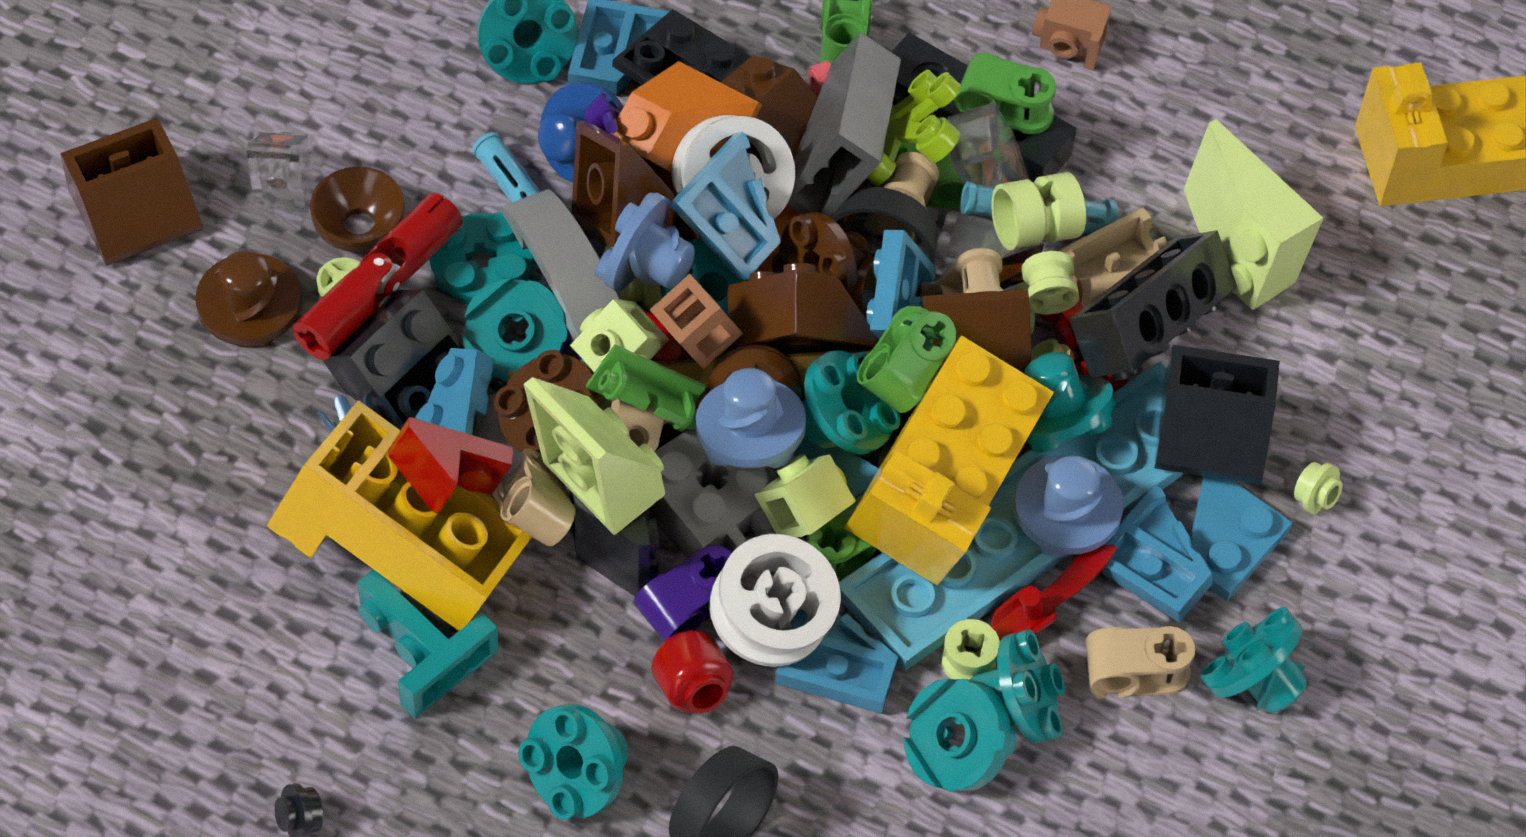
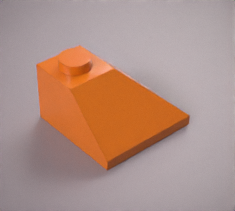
[611,61,763,174]

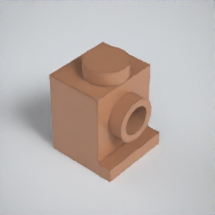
[1032,0,1112,71]
[650,274,743,369]

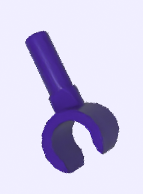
[584,92,623,134]

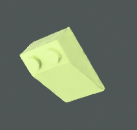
[1184,119,1323,310]
[524,377,665,535]

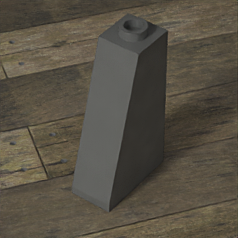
[786,32,901,217]

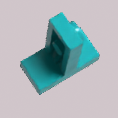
[357,569,498,719]

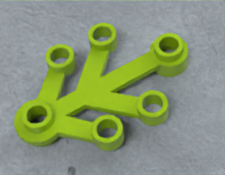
[866,70,961,186]

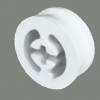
[672,115,795,219]
[710,534,841,667]

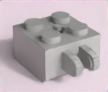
[649,428,779,574]

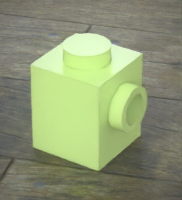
[754,454,856,538]

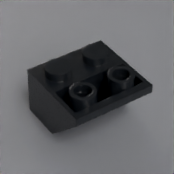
[612,9,752,85]
[322,289,465,431]
[1154,345,1280,485]
[569,489,659,597]

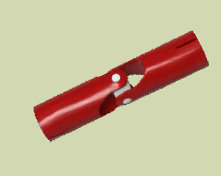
[293,193,463,360]

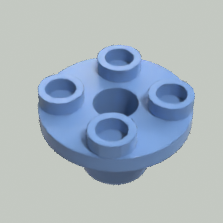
[595,192,695,292]
[696,368,806,468]
[1014,455,1124,558]

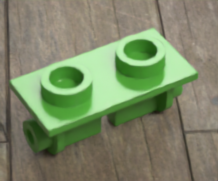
[586,344,706,431]

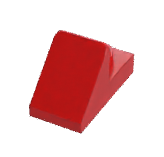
[388,417,513,514]

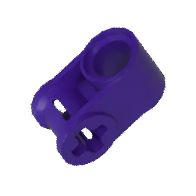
[633,545,732,641]

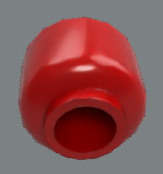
[651,630,733,713]

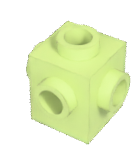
[570,299,669,373]

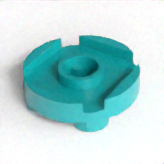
[429,212,533,305]
[463,278,571,384]
[904,679,1017,792]

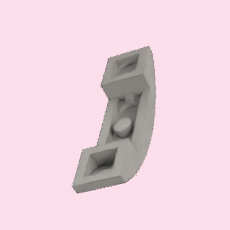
[502,189,619,340]

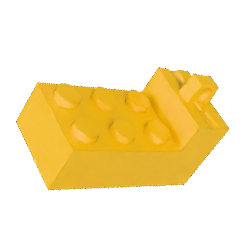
[1354,62,1526,206]
[844,335,1054,585]
[266,400,532,631]

